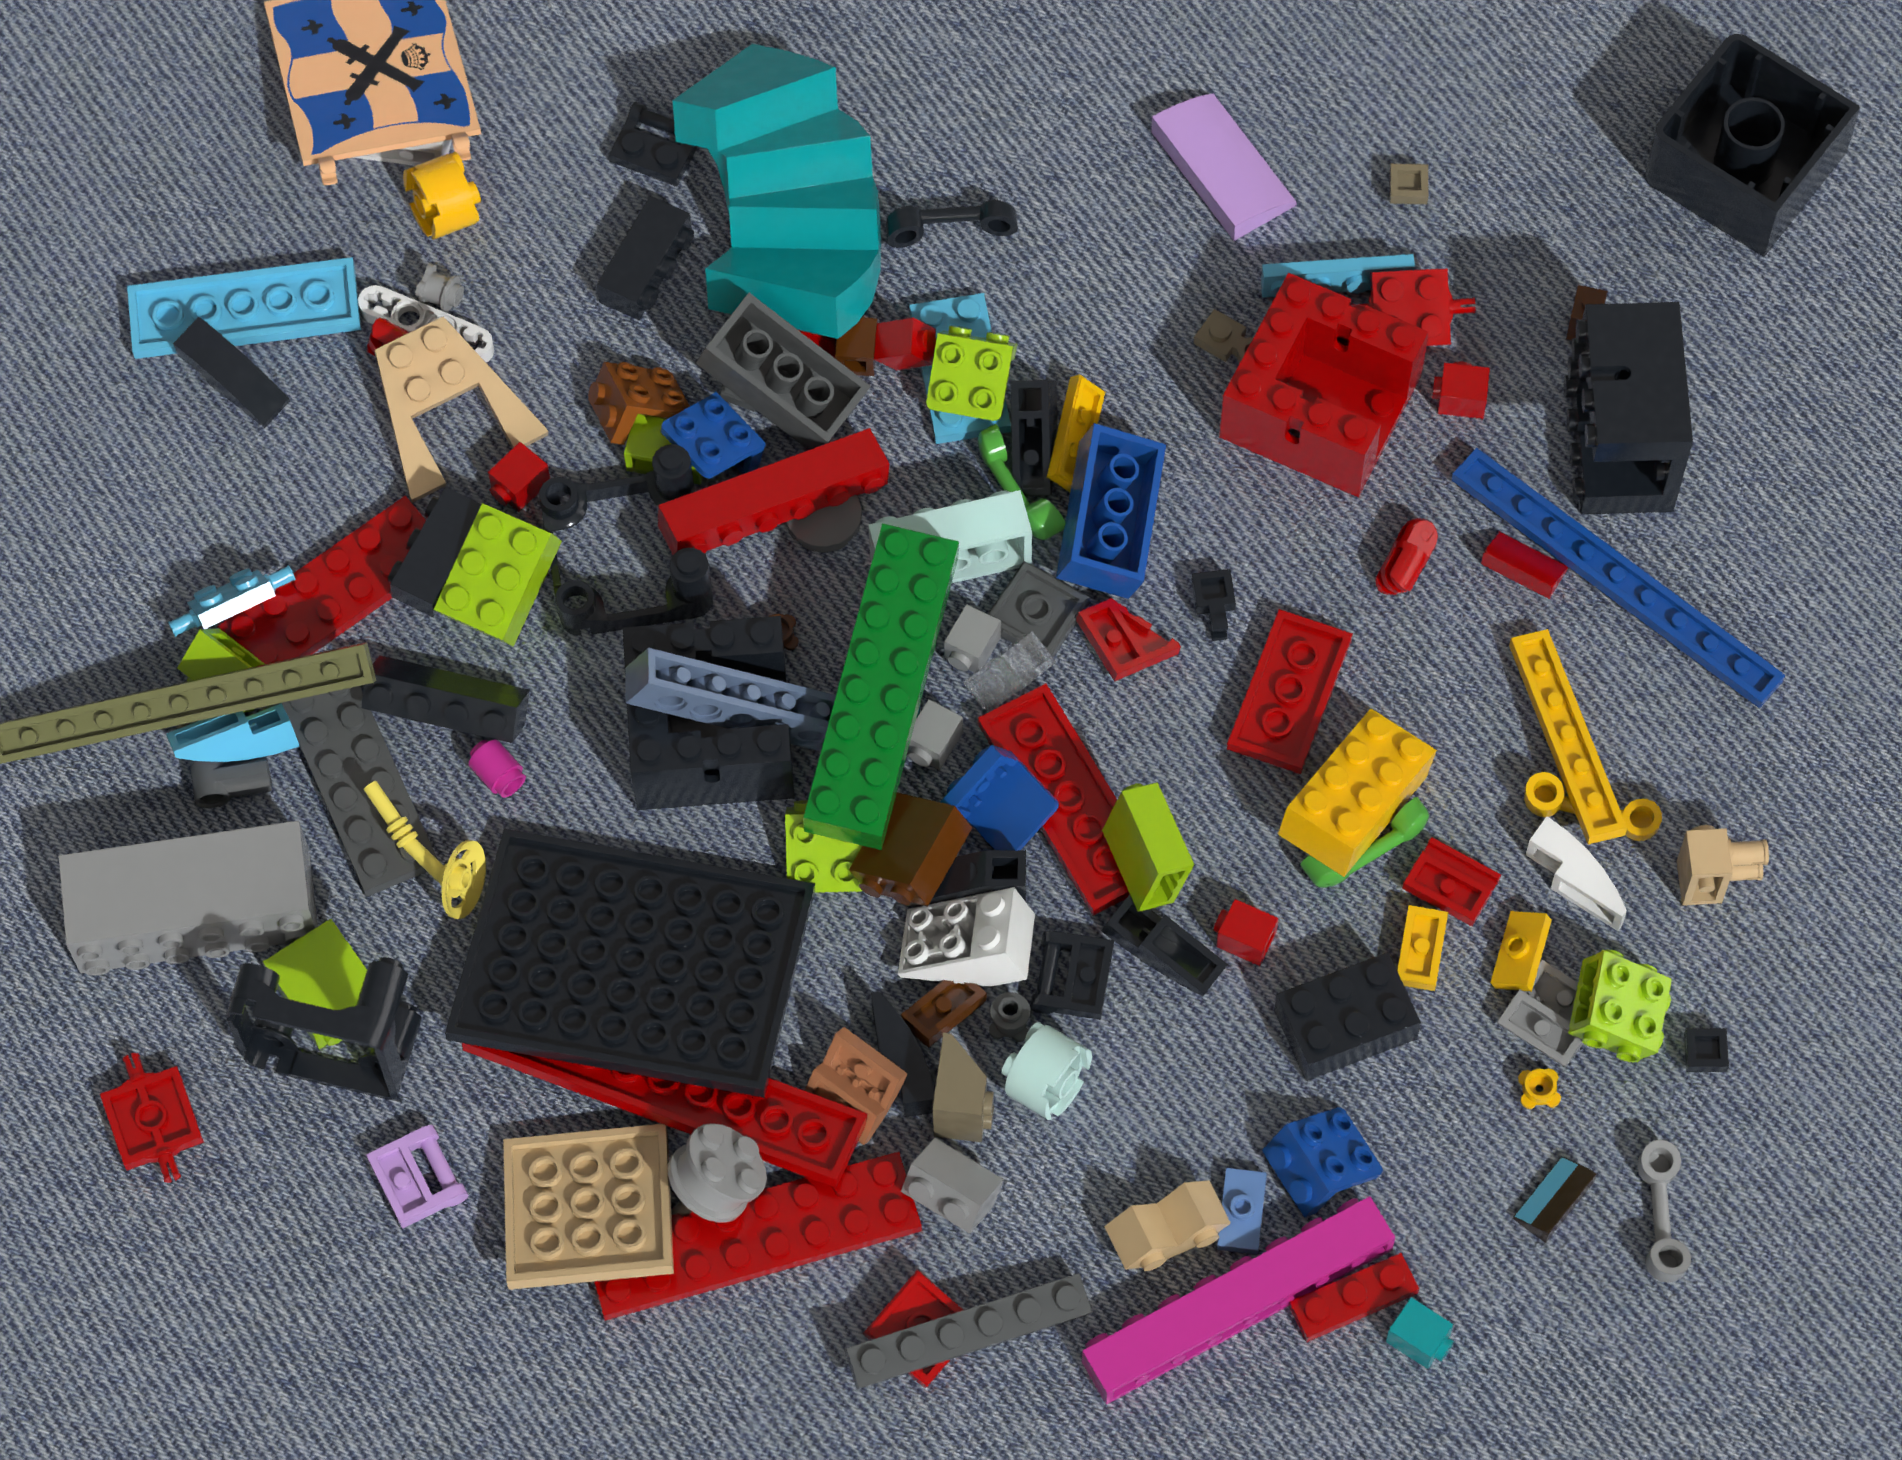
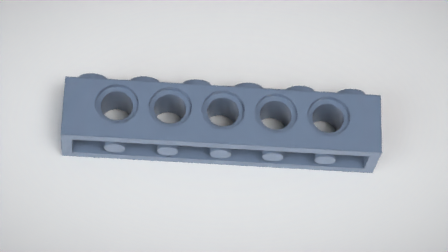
[625,648,836,751]

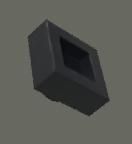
[1684,1028,1729,1072]

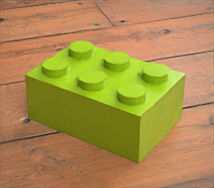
[433,503,562,647]

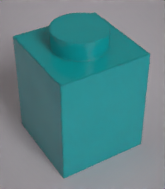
[1386,1297,1454,1369]

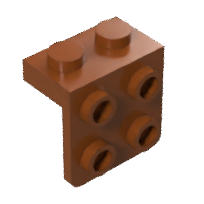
[588,362,690,445]

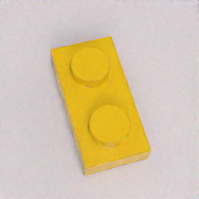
[1397,905,1448,991]

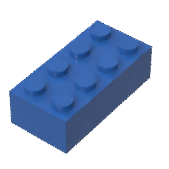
[1056,423,1166,599]

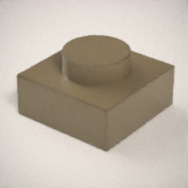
[1390,164,1429,204]

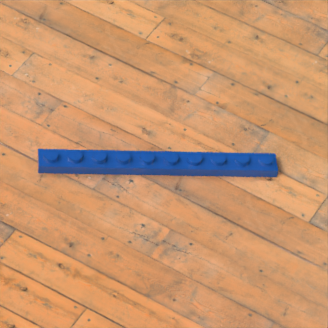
[1451,448,1785,709]

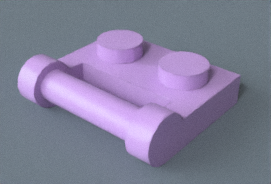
[366,1125,468,1229]

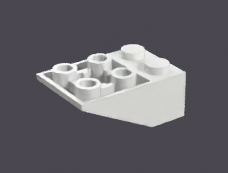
[898,887,1035,987]

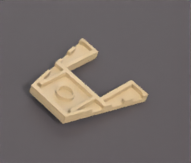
[375,317,548,503]

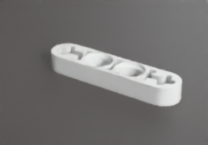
[358,285,494,363]

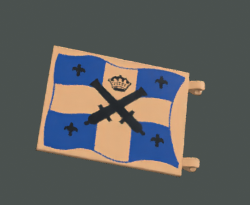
[264,0,481,186]

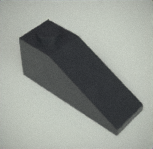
[1011,380,1057,496]

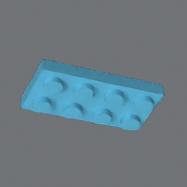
[909,293,1011,444]

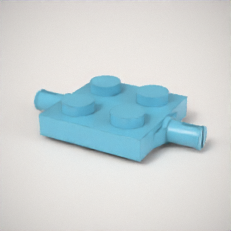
[168,565,296,637]

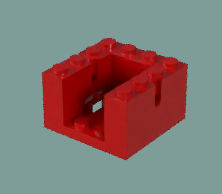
[1219,272,1429,498]

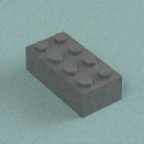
[696,293,871,450]

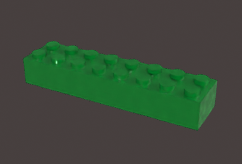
[803,523,959,850]

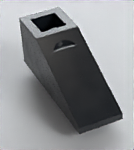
[906,850,1026,907]

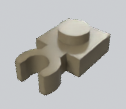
[1194,309,1253,364]

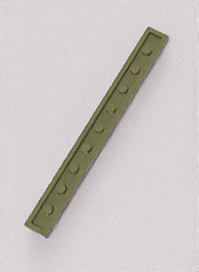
[0,642,376,764]

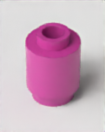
[468,739,526,798]

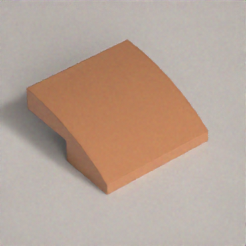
[804,1027,908,1145]

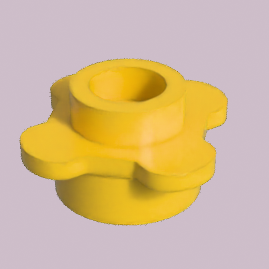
[1518,1068,1561,1109]

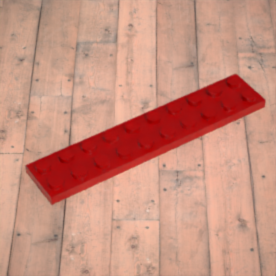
[462,1043,868,1188]

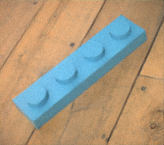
[1261,254,1415,298]

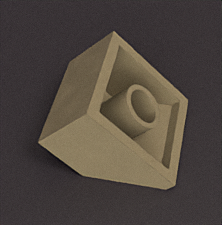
[933,1033,994,1142]

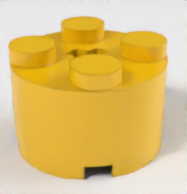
[403,152,481,240]

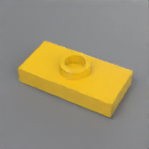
[1490,911,1552,992]

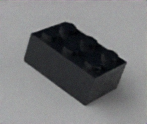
[1274,952,1421,1081]

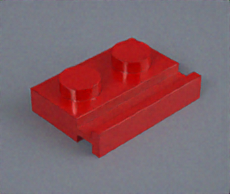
[1402,837,1501,927]

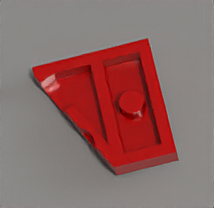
[1076,598,1181,682]

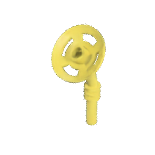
[363,781,486,919]

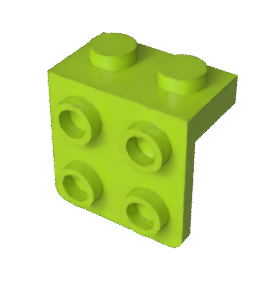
[926,325,1017,421]
[785,800,862,893]

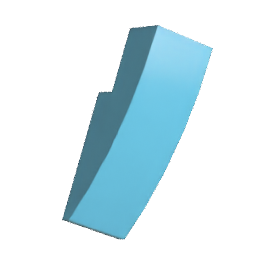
[166,703,300,762]

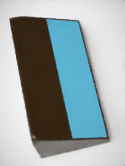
[1513,1156,1597,1243]

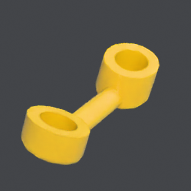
[1524,772,1662,841]

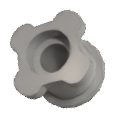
[415,263,464,312]

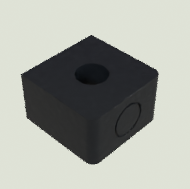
[1645,34,1861,257]

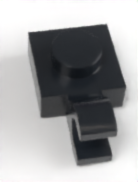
[1191,569,1236,641]

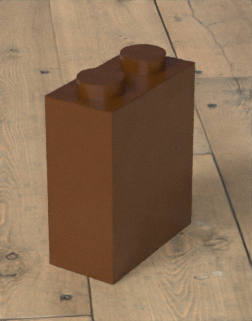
[849,792,972,907]

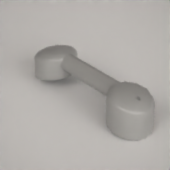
[1637,1139,1691,1283]

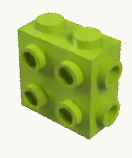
[1568,949,1672,1063]

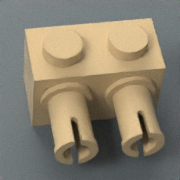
[1676,825,1769,906]

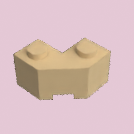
[1104,1180,1231,1271]

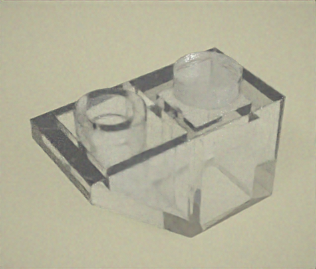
[963,631,1056,713]

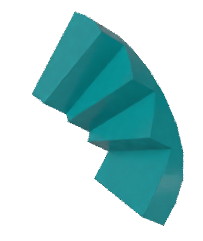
[672,44,881,339]

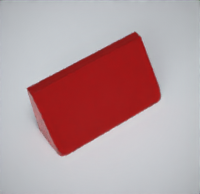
[1481,532,1568,599]

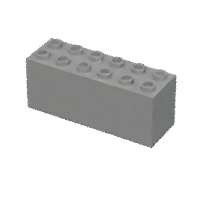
[58,821,318,976]

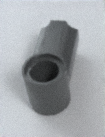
[190,756,272,808]

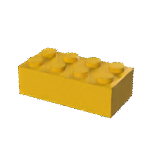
[1278,708,1437,877]

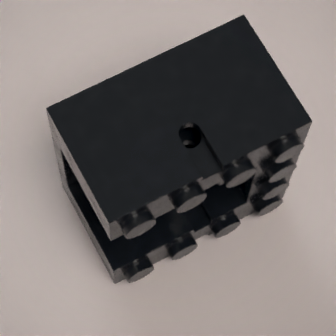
[1564,302,1693,515]
[623,616,795,810]

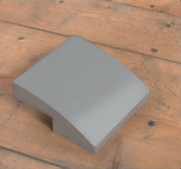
[1497,960,1583,1068]

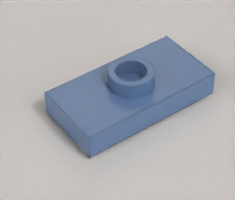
[1217,1168,1267,1255]

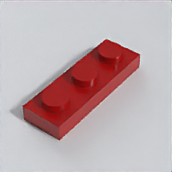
[1289,1253,1419,1343]

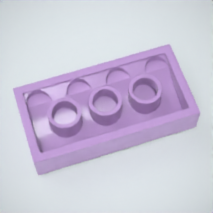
[1151,94,1296,241]

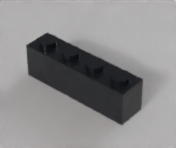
[361,655,530,743]

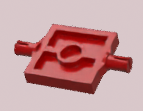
[1350,268,1476,346]
[100,1053,204,1183]

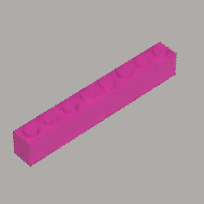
[1082,1196,1396,1405]

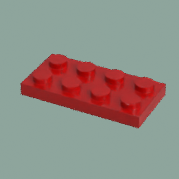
[1227,609,1353,774]

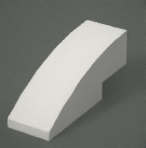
[1526,816,1627,931]

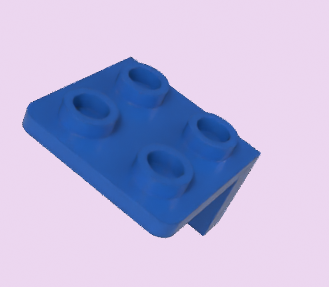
[660,392,766,478]
[940,745,1059,851]
[1262,1107,1383,1218]

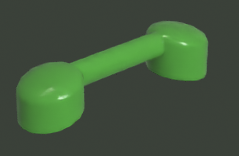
[978,423,1065,540]
[1300,797,1429,888]

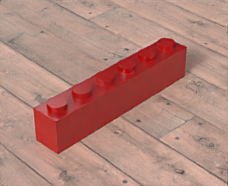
[658,428,890,555]

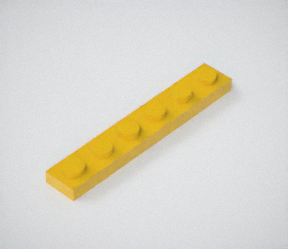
[1509,629,1627,845]

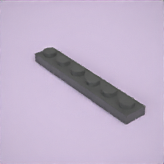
[844,1273,1093,1390]

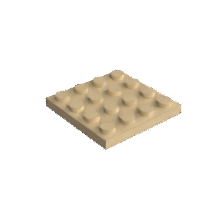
[503,1124,674,1290]

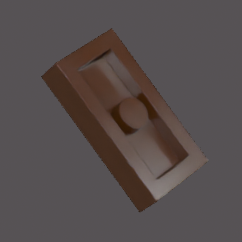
[901,980,987,1048]

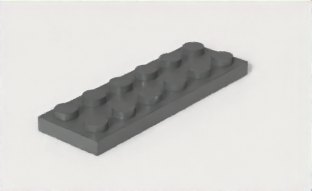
[282,686,438,897]

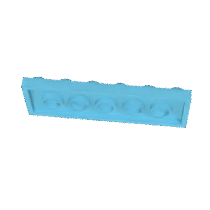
[127,257,361,359]

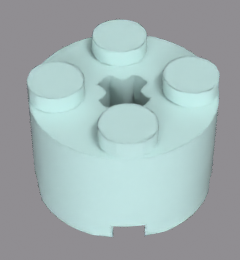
[1002,1022,1092,1120]

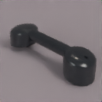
[886,200,1018,248]

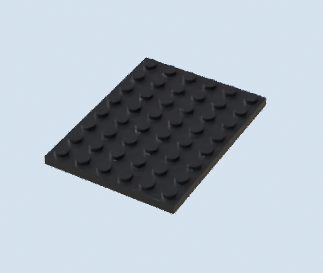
[445,828,815,1098]

